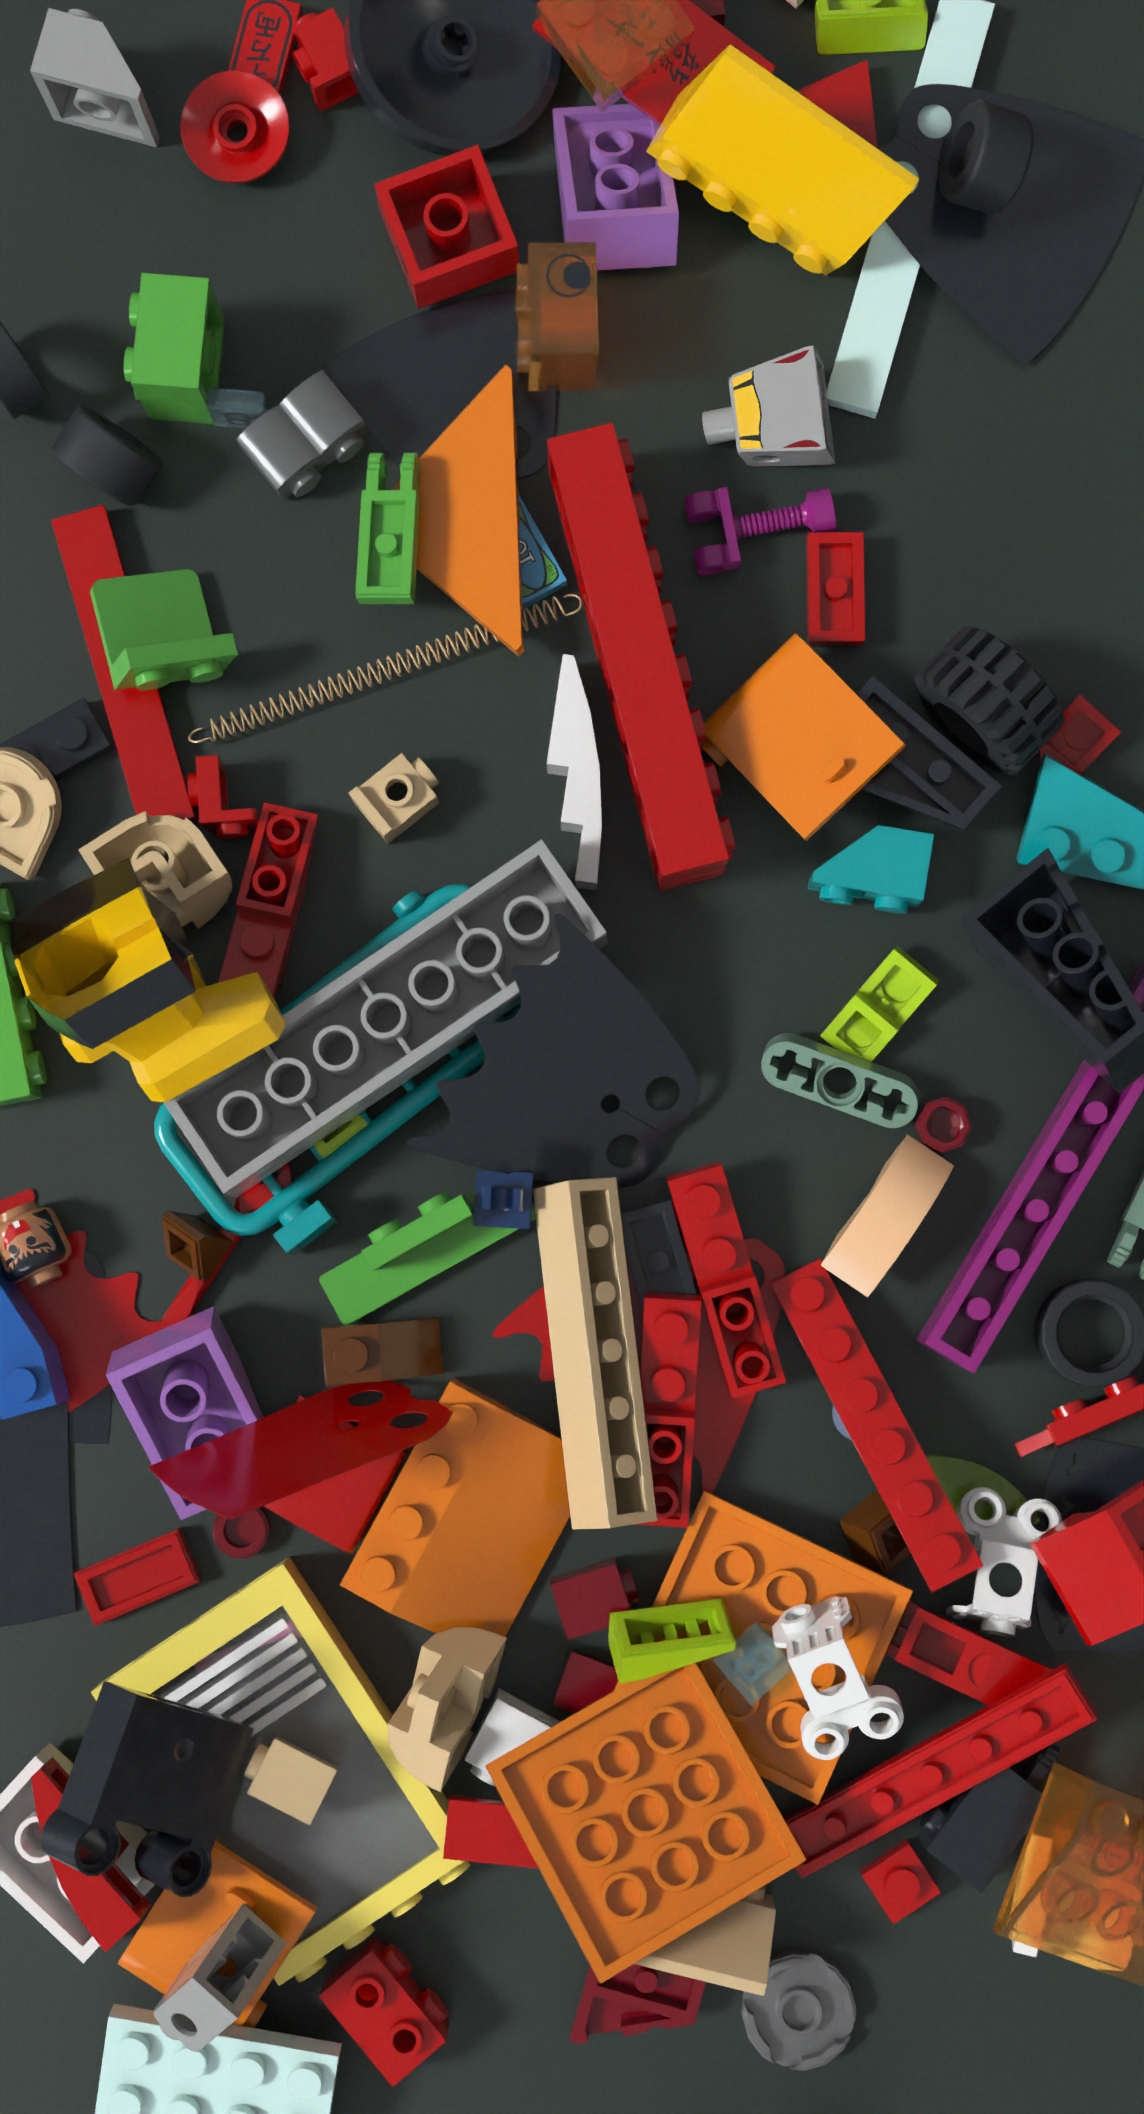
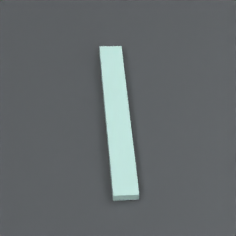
[827,0,995,418]

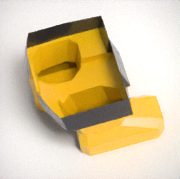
[10,858,286,1102]

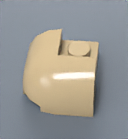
[78,811,232,929]
[387,1627,507,1792]

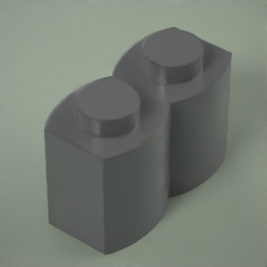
[236,370,368,500]

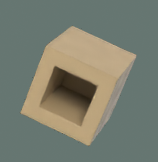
[244,1737,339,1825]

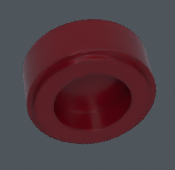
[213,1507,271,1559]

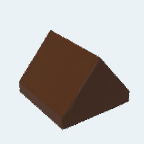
[162,1211,233,1283]

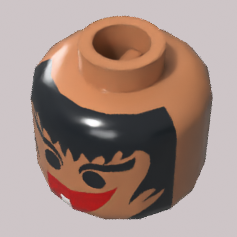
[0,1201,72,1289]

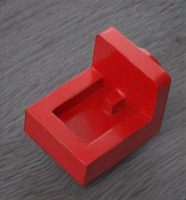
[188,755,260,839]

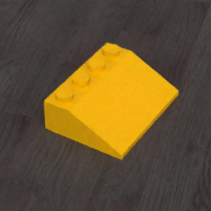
[646,44,919,276]

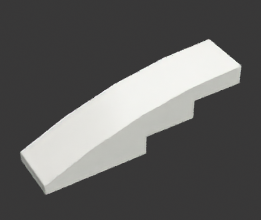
[547,654,602,891]

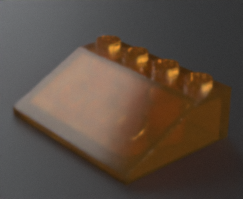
[992,1762,1144,1987]

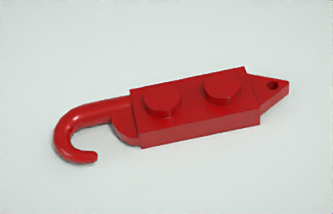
[1014,1375,1144,1457]

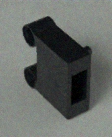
[41,1681,254,1897]

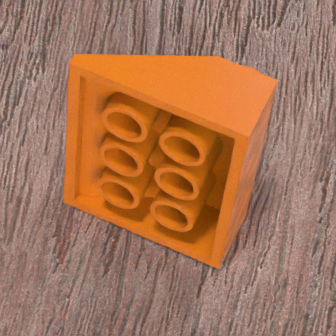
[340,1377,570,1637]

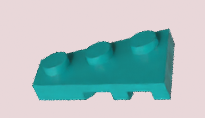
[1016,752,1144,890]

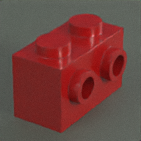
[318,1935,449,2087]

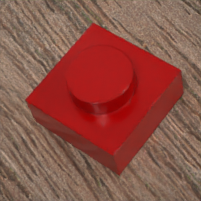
[860,1839,941,1925]

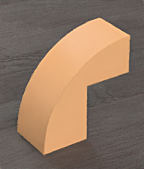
[821,1134,954,1297]

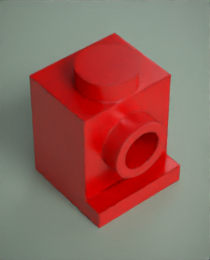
[292,7,359,112]

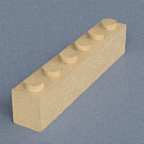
[533,1177,657,1529]

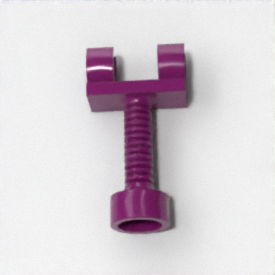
[684,487,836,576]

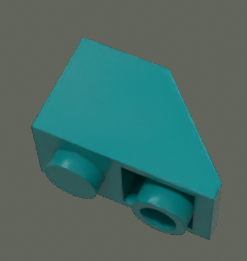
[807,825,934,914]

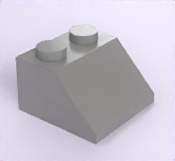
[30,8,160,147]

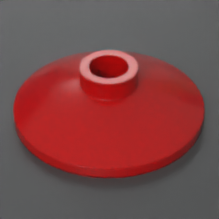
[180,70,290,184]

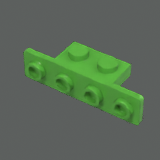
[319,1189,536,1325]

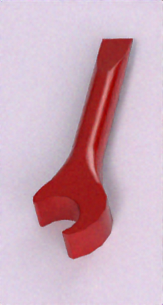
[161,1162,294,1326]

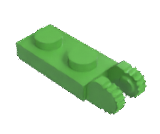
[355,453,420,604]

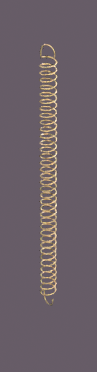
[188,594,583,743]

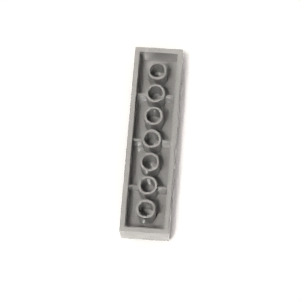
[163,839,608,1198]

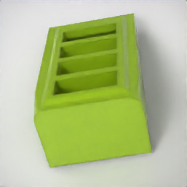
[608,1598,736,1684]

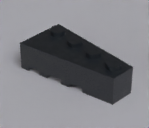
[961,848,1144,1094]

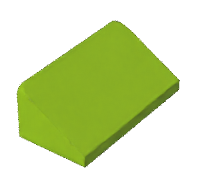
[814,0,928,55]

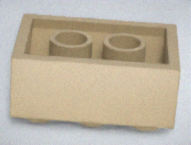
[635,1886,776,1996]

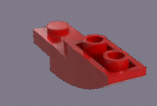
[218,802,319,999]
[666,1161,786,1399]
[634,1292,702,1528]
[886,1600,1079,1705]

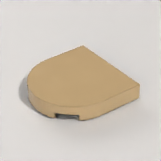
[0,747,62,880]

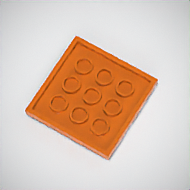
[614,1491,914,1805]
[485,1663,806,1984]

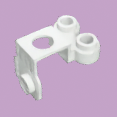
[946,1487,1062,1637]
[772,1596,904,1760]

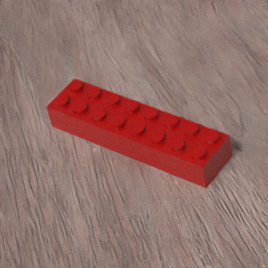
[547,422,736,891]

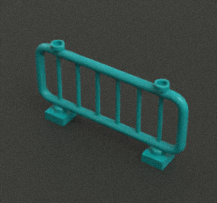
[154,884,521,1256]

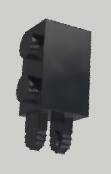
[918,1743,1061,1893]

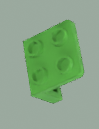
[90,569,238,691]

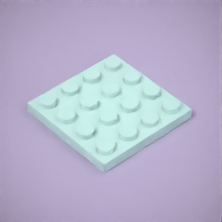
[95,2004,342,2114]

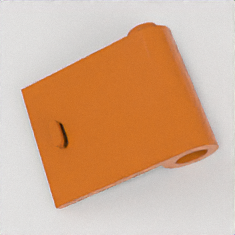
[702,633,906,841]
[117,1841,318,2028]

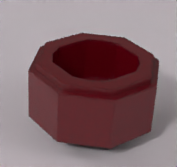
[914,1097,972,1153]

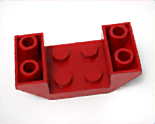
[1030,1479,1144,1646]

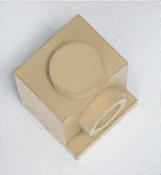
[349,753,439,844]

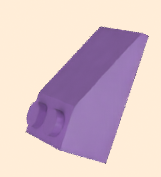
[552,104,679,272]
[106,1306,264,1520]

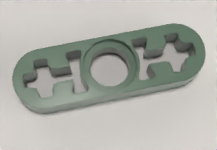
[761,1033,918,1128]

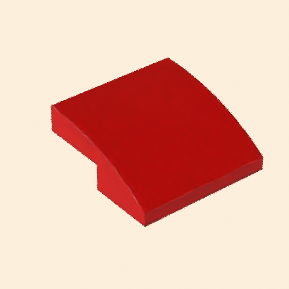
[264,1395,406,1553]

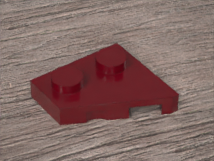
[570,1964,706,2044]

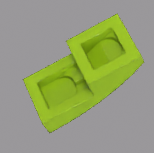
[820,945,940,1062]

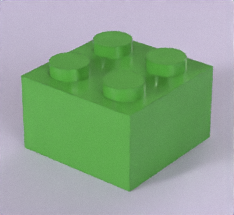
[124,273,225,424]

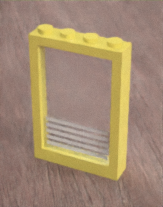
[91,1556,470,1986]

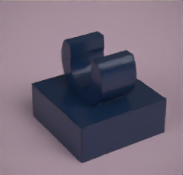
[473,1169,533,1229]

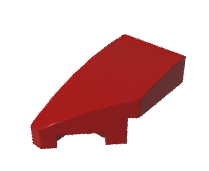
[1040,694,1121,775]

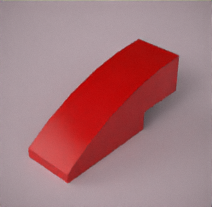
[31,1757,151,1952]

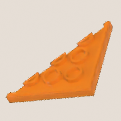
[391,365,525,657]

